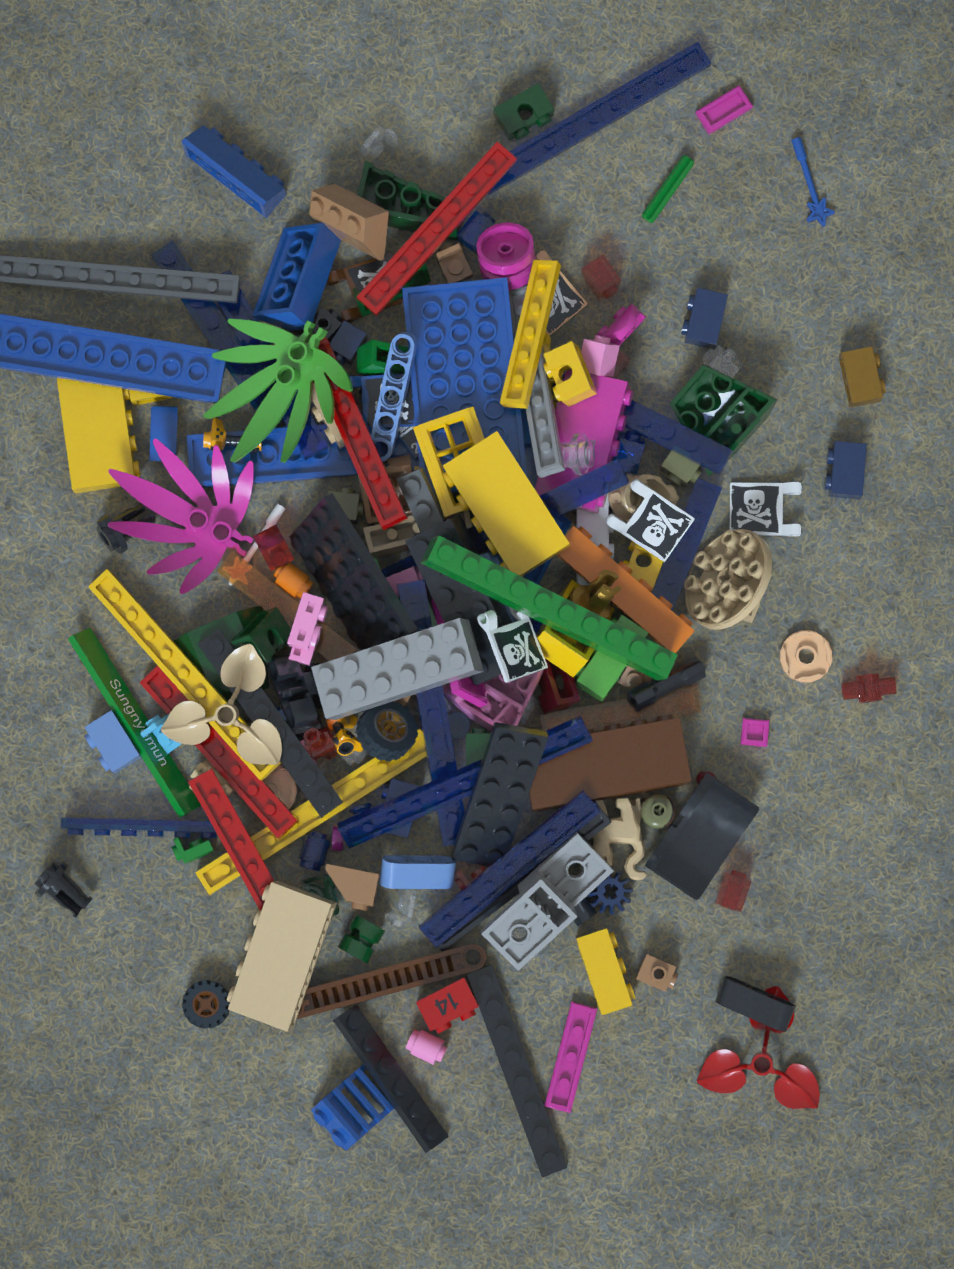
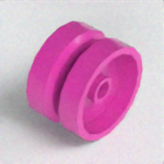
[476,222,536,290]

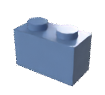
[84,710,141,774]

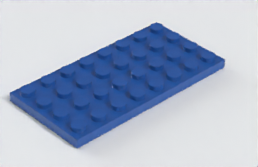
[402,277,528,495]

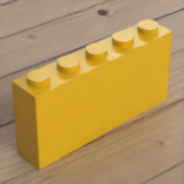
[57,378,141,494]
[442,431,570,577]

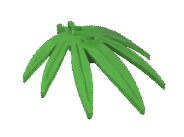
[203,319,353,463]

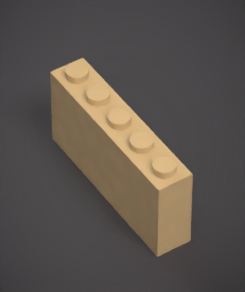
[227,881,337,1032]

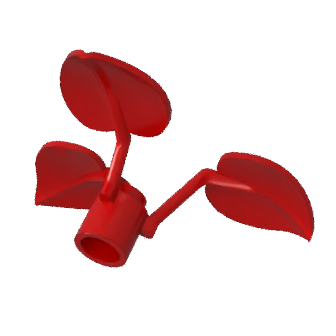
[697,986,820,1109]

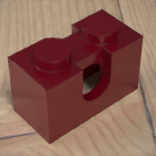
[539,659,580,714]

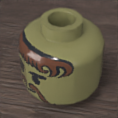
[640,794,676,829]

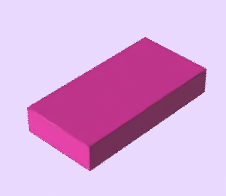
[695,85,753,135]

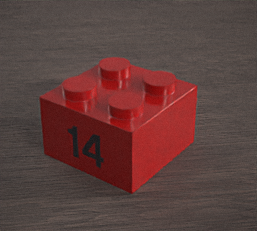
[416,978,479,1034]

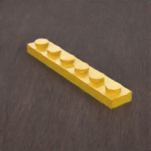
[500,260,561,409]

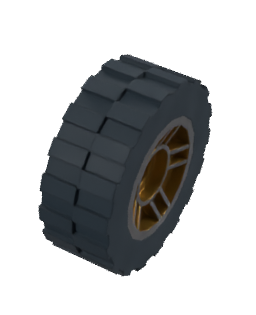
[356,701,418,761]

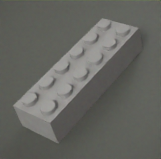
[311,618,484,720]

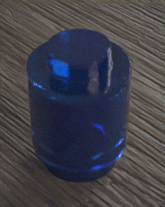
[298,831,331,872]

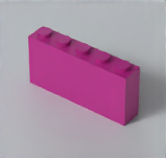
[535,370,633,514]

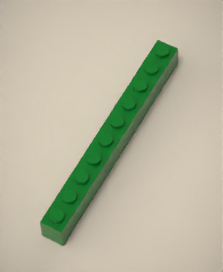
[421,535,678,681]

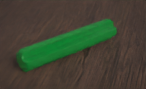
[642,155,694,224]

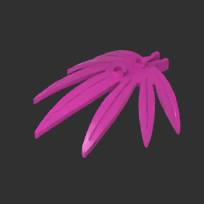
[108,439,254,594]

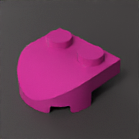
[596,303,647,345]

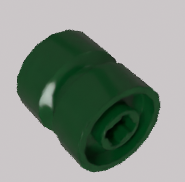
[337,914,385,963]

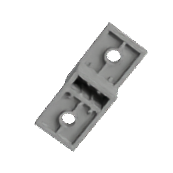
[481,831,614,971]

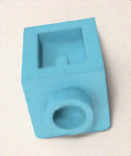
[140,714,182,754]

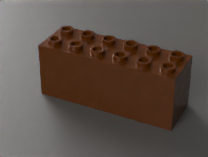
[529,714,692,813]

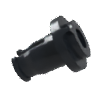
[96,502,156,554]
[34,861,93,918]

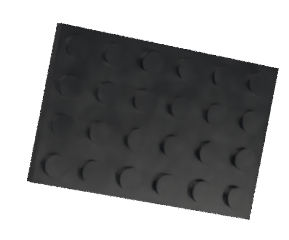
[289,493,418,651]

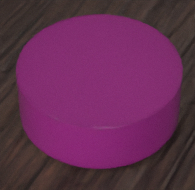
[332,824,344,851]

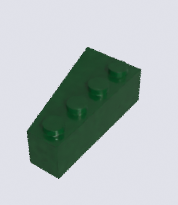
[357,160,460,240]

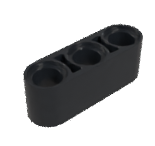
[715,976,796,1032]

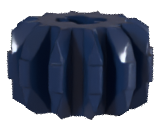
[587,871,633,915]

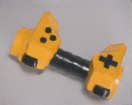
[203,418,263,453]
[324,715,363,756]

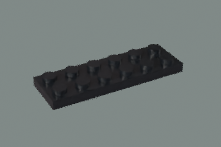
[451,722,548,869]

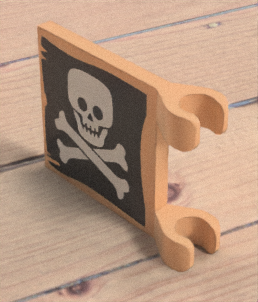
[508,250,588,336]

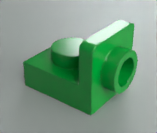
[172,837,215,864]

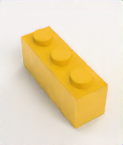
[576,928,635,1015]

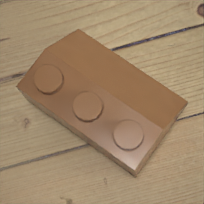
[310,184,389,261]

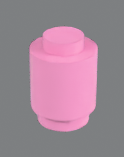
[406,1029,447,1065]

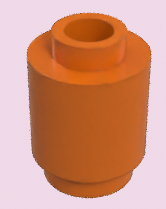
[273,562,314,599]

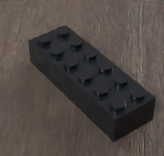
[405,514,513,686]

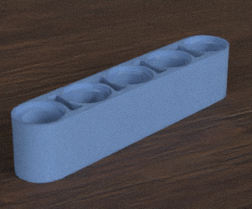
[371,332,417,461]

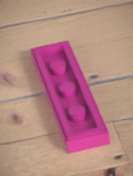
[544,1002,597,1113]

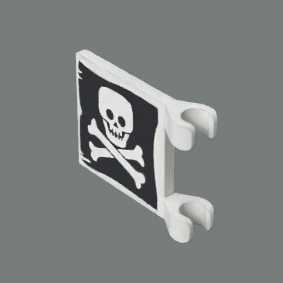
[606,479,695,562]
[730,482,802,537]
[477,607,548,683]

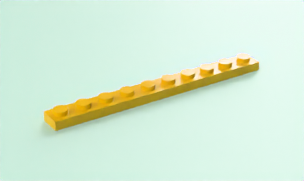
[88,569,282,781]
[195,729,434,895]

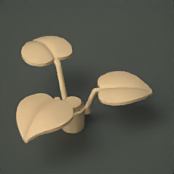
[161,644,282,765]

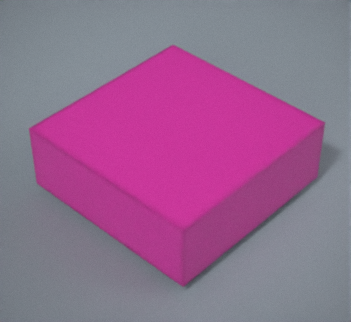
[740,718,769,747]

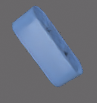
[379,855,457,889]

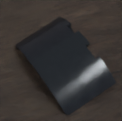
[644,773,759,900]

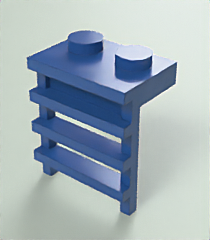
[311,1065,394,1151]

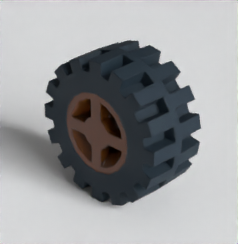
[182,980,230,1029]

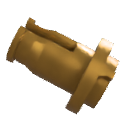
[570,570,621,618]

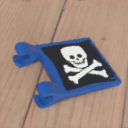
[349,374,416,429]

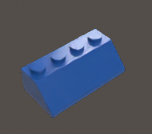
[181,125,286,218]
[252,223,341,331]

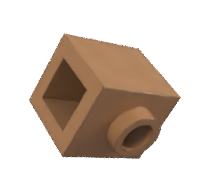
[635,954,678,992]

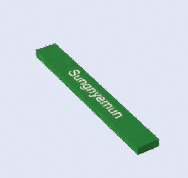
[68,628,201,818]

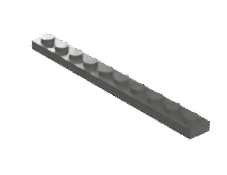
[0,255,241,303]

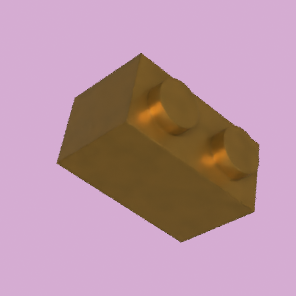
[839,346,886,408]

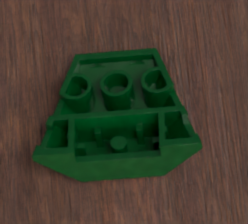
[670,364,778,477]
[174,605,269,702]

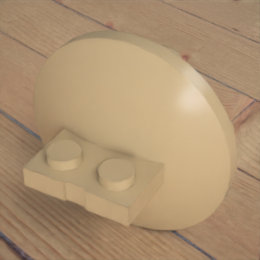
[684,529,772,630]

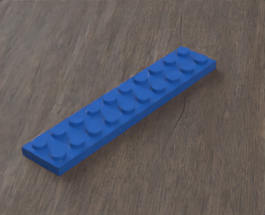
[0,314,227,404]
[186,424,419,488]

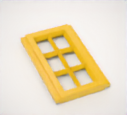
[413,407,485,518]

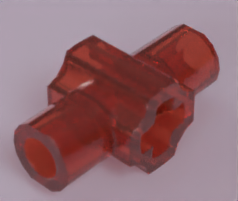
[841,674,897,703]
[304,727,338,760]

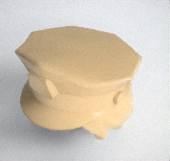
[608,473,679,522]

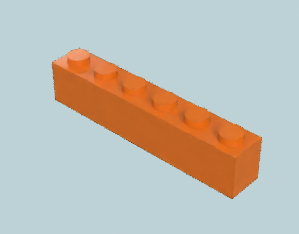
[556,526,695,653]

